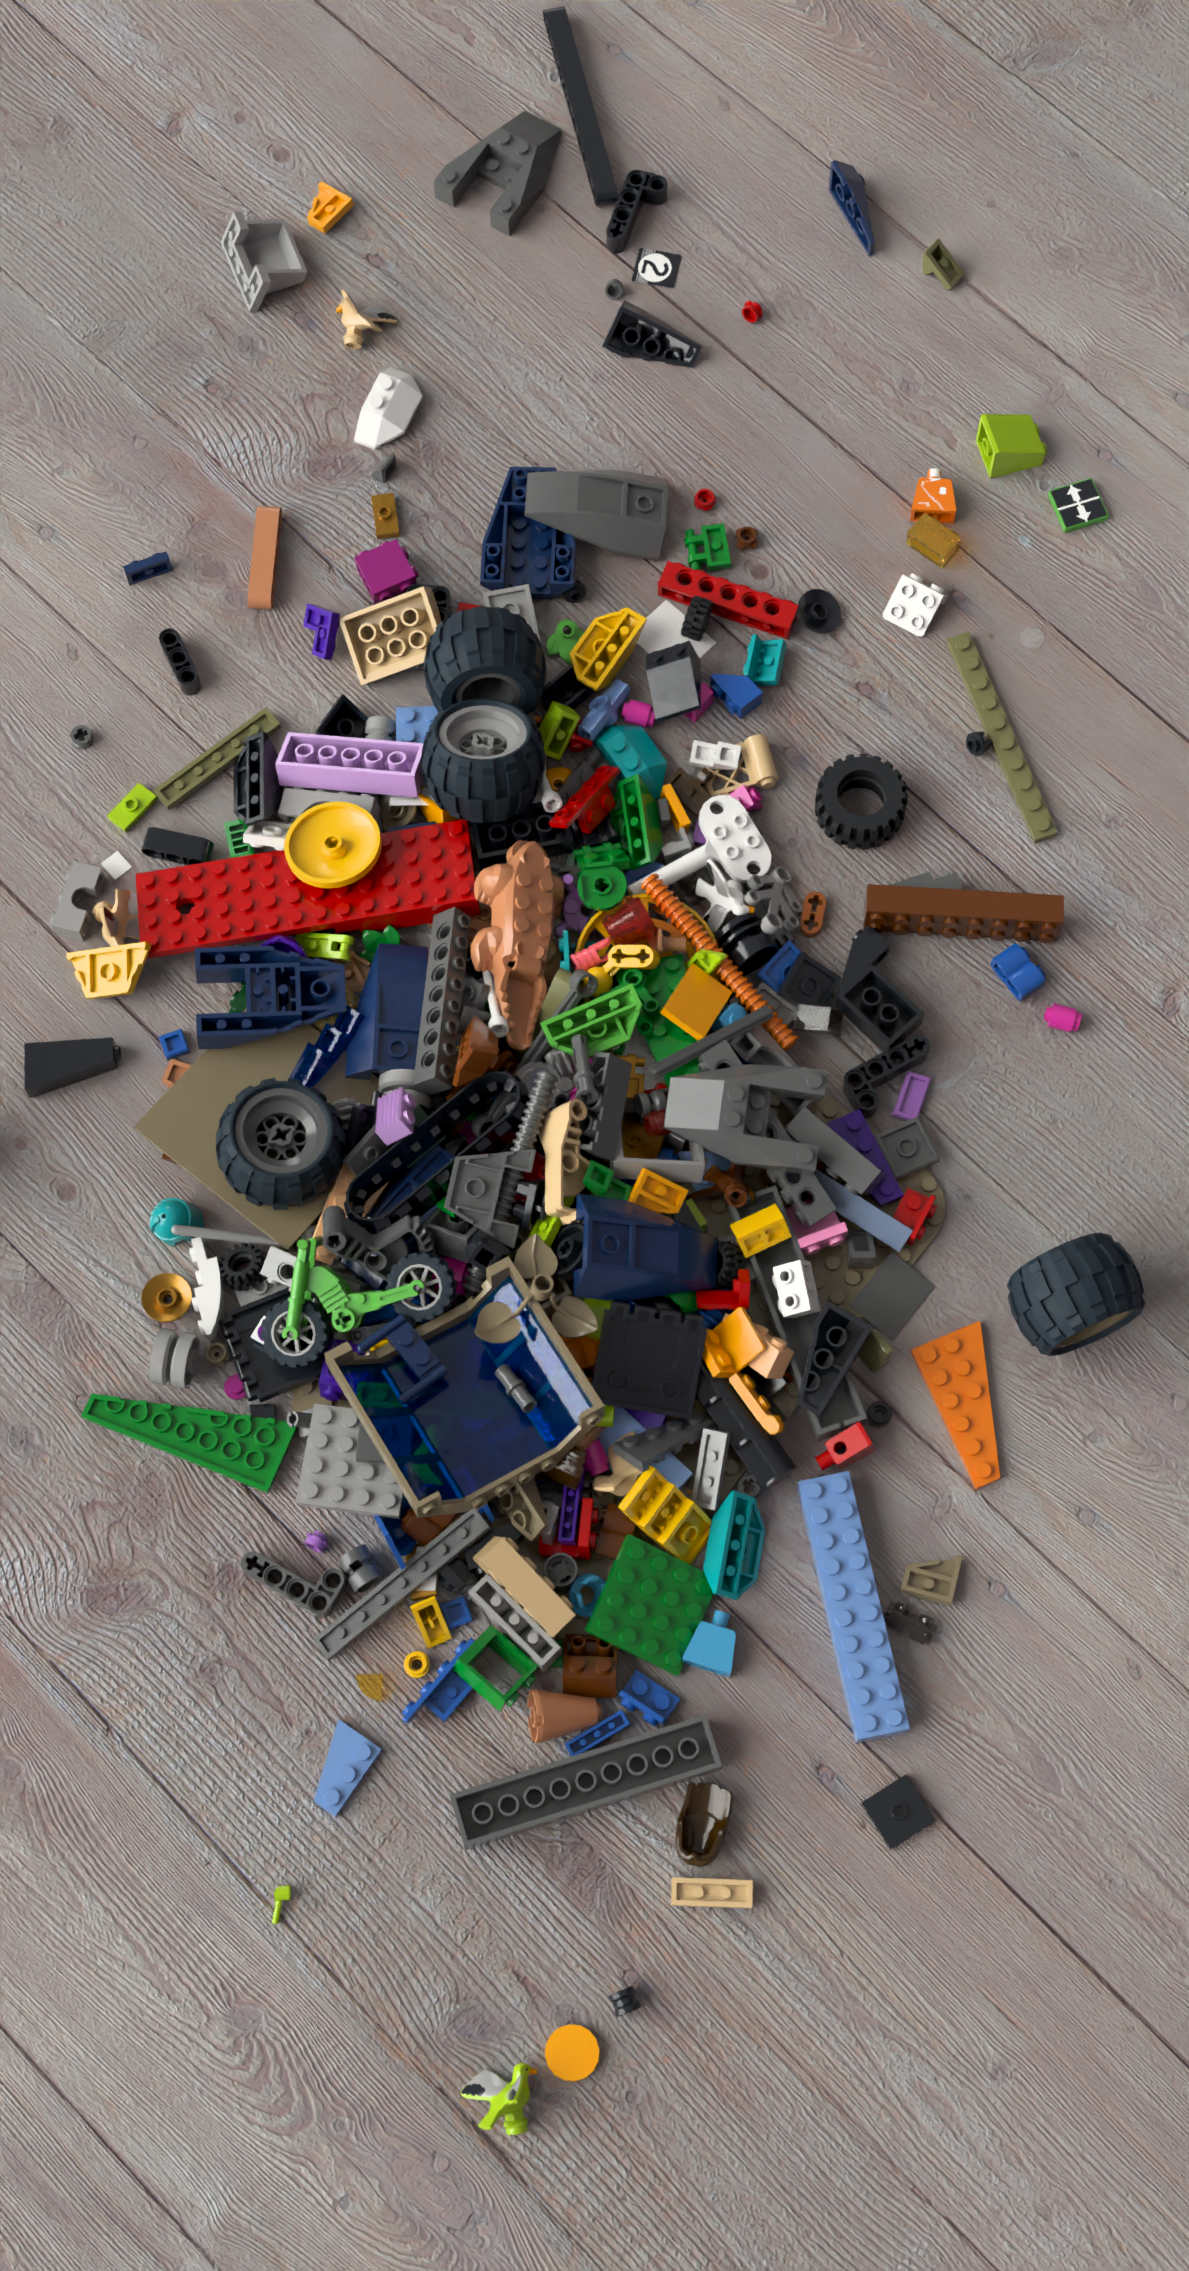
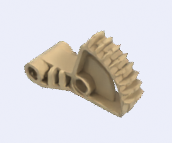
[538,1099,596,1225]

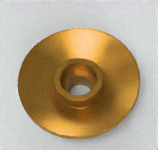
[141,1273,192,1322]

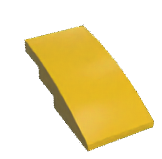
[618,1465,712,1565]

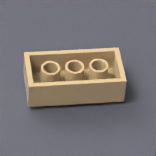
[472,1536,575,1637]

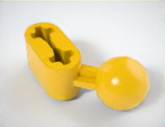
[582,945,660,998]

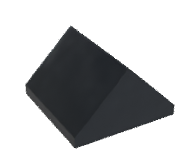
[315,694,368,738]

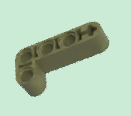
[517,967,584,1068]

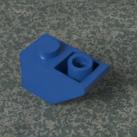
[710,674,763,720]

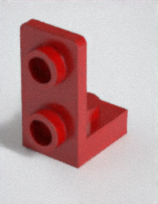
[696,1269,750,1311]

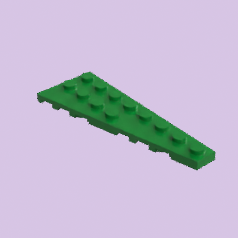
[614,955,700,1090]

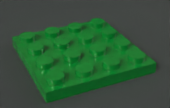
[585,1534,713,1676]

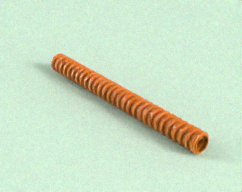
[641,873,798,1051]

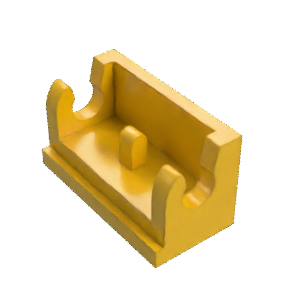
[730,1203,792,1258]

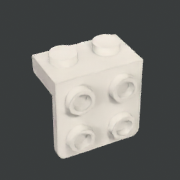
[883,573,948,637]

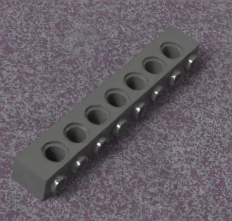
[413,907,471,1095]
[698,1039,837,1229]

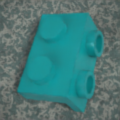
[743,634,787,686]

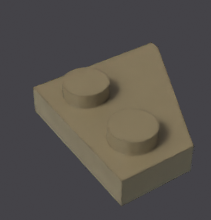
[900,1556,963,1606]

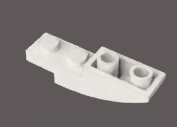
[189,1237,224,1342]

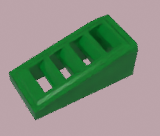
[224,819,255,858]

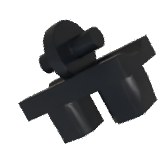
[512,1178,547,1229]

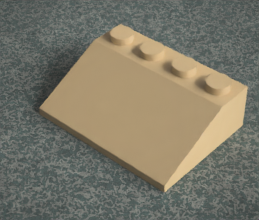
[339,586,441,686]

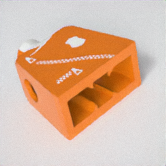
[910,468,956,524]

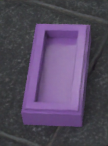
[892,1071,931,1122]

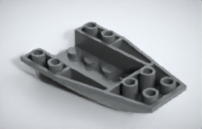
[525,470,668,561]

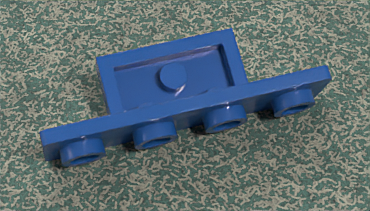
[402,1637,475,1726]

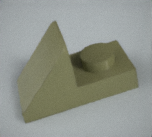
[923,238,965,290]

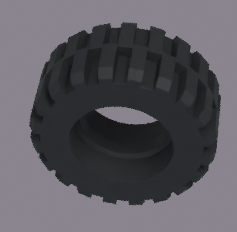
[815,753,908,850]

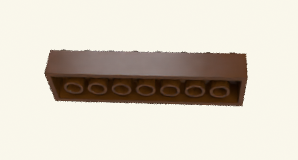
[863,884,1064,943]

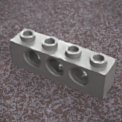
[260,1245,368,1306]
[468,1574,563,1672]

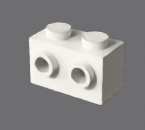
[772,1260,821,1318]

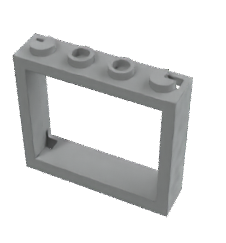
[609,1091,708,1183]

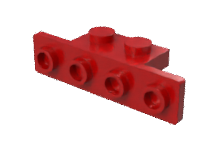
[549,765,620,833]

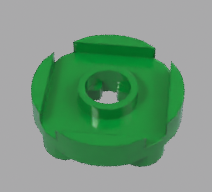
[577,861,627,911]

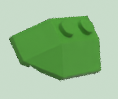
[540,983,642,1059]

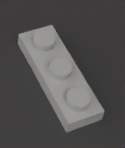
[691,1428,731,1510]

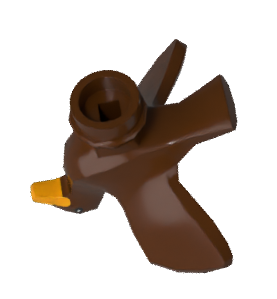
[686,1162,754,1208]

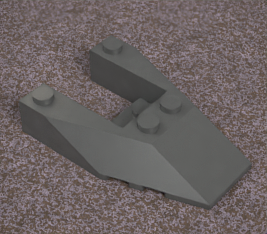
[434,111,561,236]
[663,1064,828,1175]

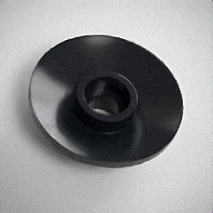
[798,589,841,634]

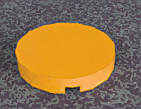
[545,2024,599,2082]

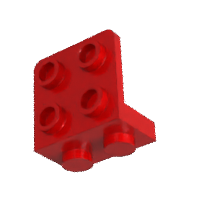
[539,1498,599,1560]

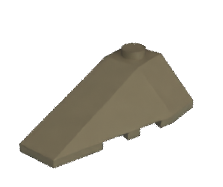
[470,1441,548,1542]

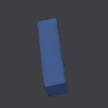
[564,1710,630,1756]

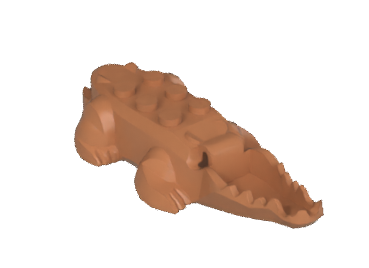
[470,840,565,1051]

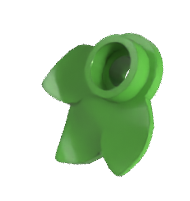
[546,620,584,665]

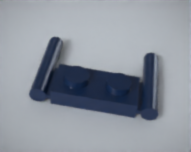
[357,1314,448,1405]

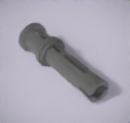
[571,1035,599,1105]

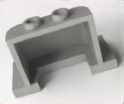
[220,211,308,313]

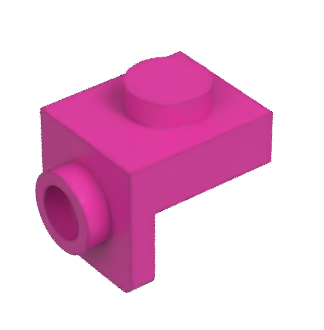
[728,784,763,813]

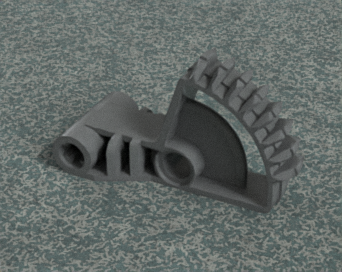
[322,1206,436,1283]

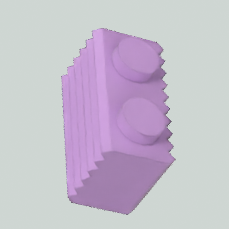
[375,1087,416,1146]

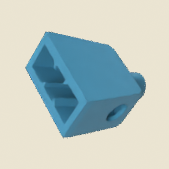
[682,1610,736,1678]

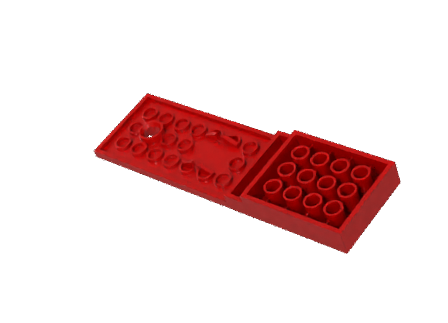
[135,820,481,959]

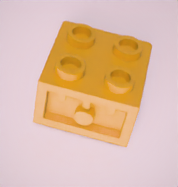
[702,1307,766,1378]

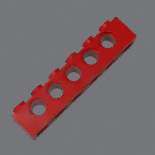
[658,561,799,640]

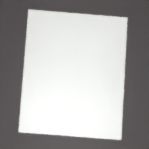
[637,600,717,659]

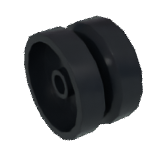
[550,1223,584,1285]

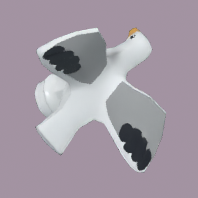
[696,859,755,933]

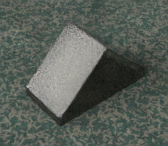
[794,1004,844,1037]

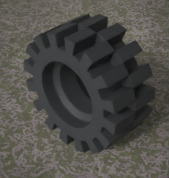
[681,595,713,642]
[716,1241,745,1288]
[219,1243,266,1291]

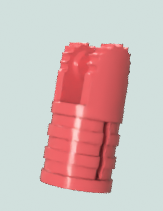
[569,937,612,971]

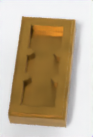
[371,492,400,539]

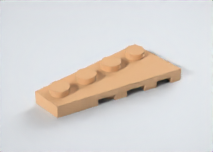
[312,1163,388,1266]

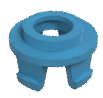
[568,1574,605,1618]

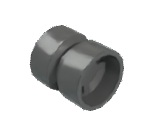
[337,1544,384,1594]
[544,1553,578,1593]

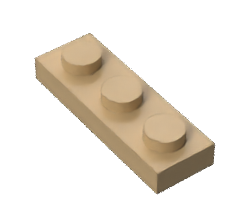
[671,1877,753,1909]

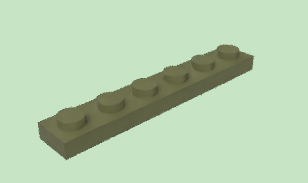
[153,707,281,811]

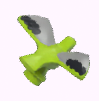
[461,2062,537,2135]

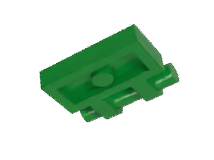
[684,523,731,571]
[573,842,630,873]

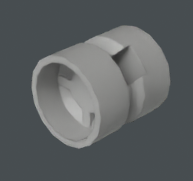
[364,716,396,741]

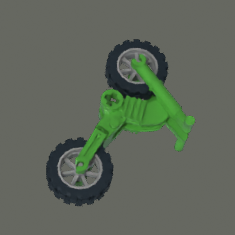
[260,1235,457,1367]

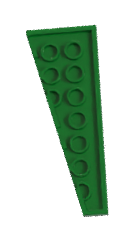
[81,1393,298,1494]

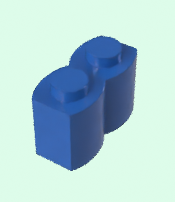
[990,943,1045,1002]

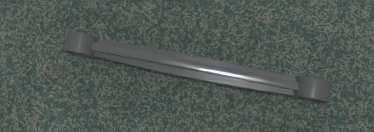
[471,969,598,1137]

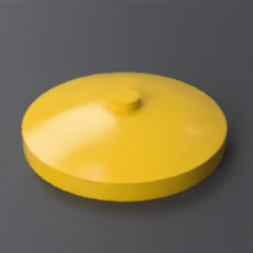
[284,802,382,888]

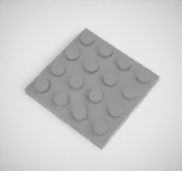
[296,1403,415,1519]

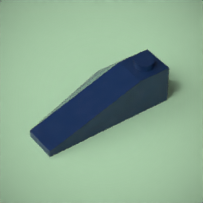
[828,160,875,257]

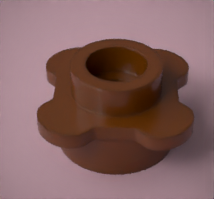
[735,527,759,550]

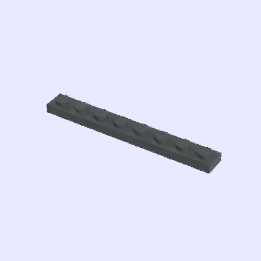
[312,1508,492,1661]

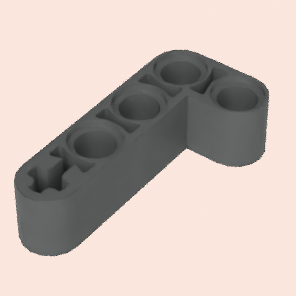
[241,1551,347,1618]

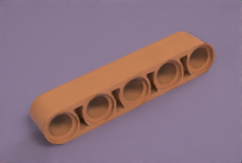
[248,506,282,609]

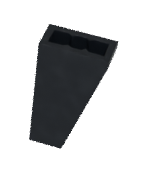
[24,1037,121,1098]

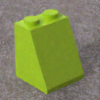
[976,414,1047,479]

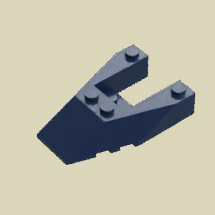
[195,946,346,1050]

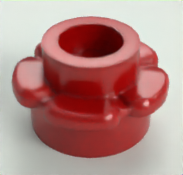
[742,301,763,323]
[694,489,716,511]

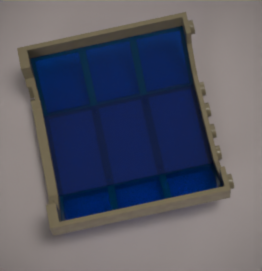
[324,1256,605,1518]

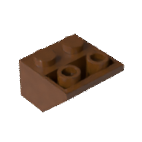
[563,1634,618,1698]

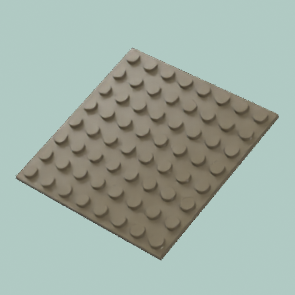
[134,1009,379,1251]

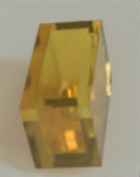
[906,513,961,569]

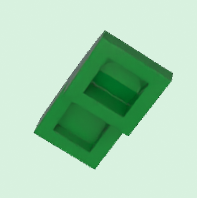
[582,1160,633,1201]

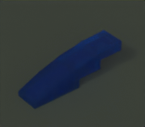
[289,1005,366,1088]

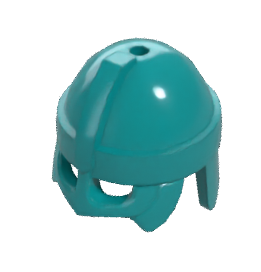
[149,1198,204,1246]

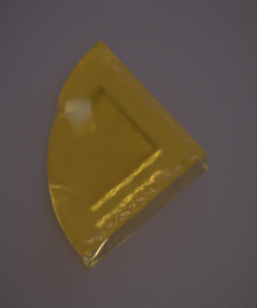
[356,1674,383,1702]

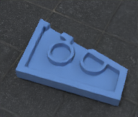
[314,1720,383,1817]

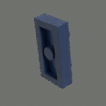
[123,551,173,585]

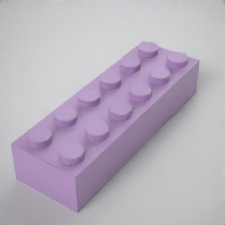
[275,732,424,798]

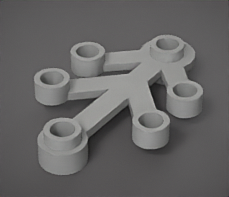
[744,866,803,935]

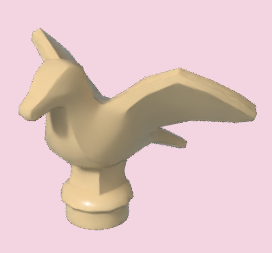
[592,1431,652,1497]

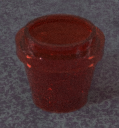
[601,895,657,946]

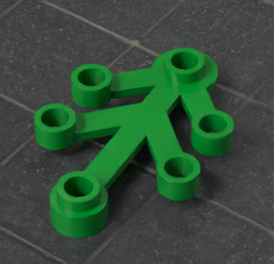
[598,969,660,1055]

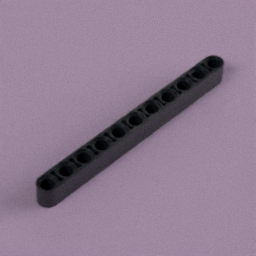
[543,6,618,207]

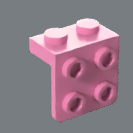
[785,1199,848,1255]

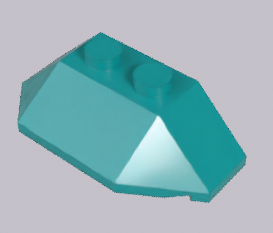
[593,725,667,801]
[703,1491,766,1600]

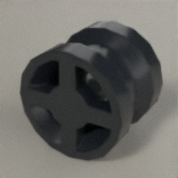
[608,1986,641,2018]

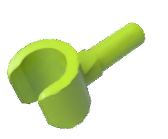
[272,1885,291,1924]

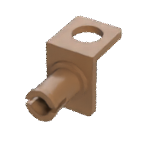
[631,928,686,959]

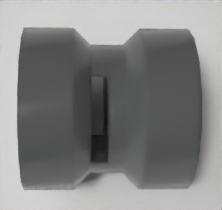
[634,1089,667,1118]

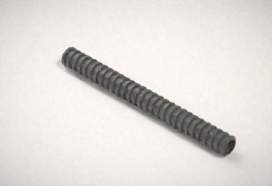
[462,1071,559,1294]

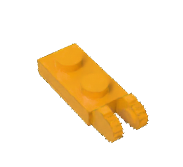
[729,1373,785,1435]

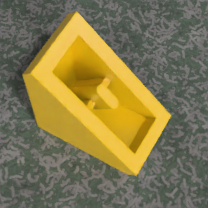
[410,1596,452,1649]

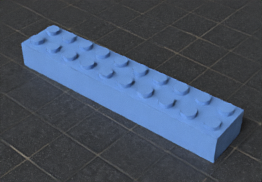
[797,1471,910,1744]

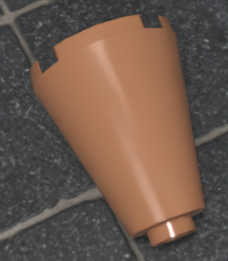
[527,1689,602,1743]

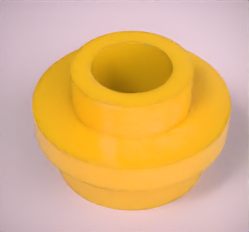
[404,1651,430,1678]

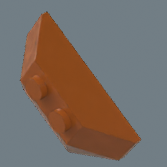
[453,1015,500,1087]

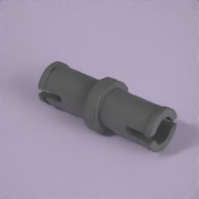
[495,1364,537,1413]

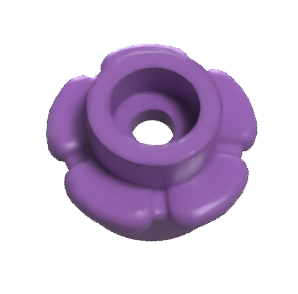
[304,1530,329,1554]

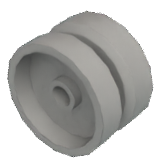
[378,1069,432,1116]
[149,1328,200,1389]

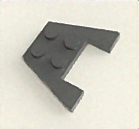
[444,1149,536,1248]

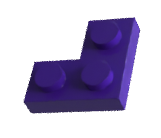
[303,603,340,660]

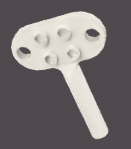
[627,795,771,895]

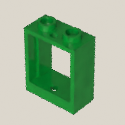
[453,1625,538,1712]

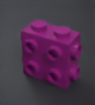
[354,539,419,604]

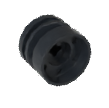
[714,913,778,976]

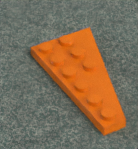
[910,1321,1000,1490]

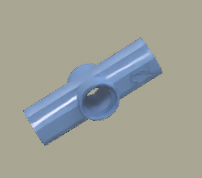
[576,680,631,741]

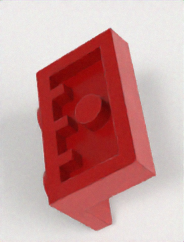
[893,1188,938,1246]

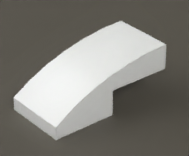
[689,740,741,770]

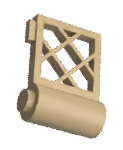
[701,734,779,797]

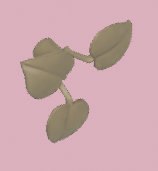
[475,1234,598,1344]

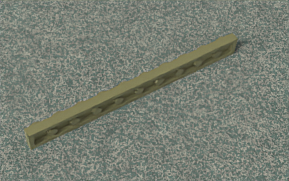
[946,632,1058,844]

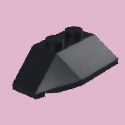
[234,731,282,826]

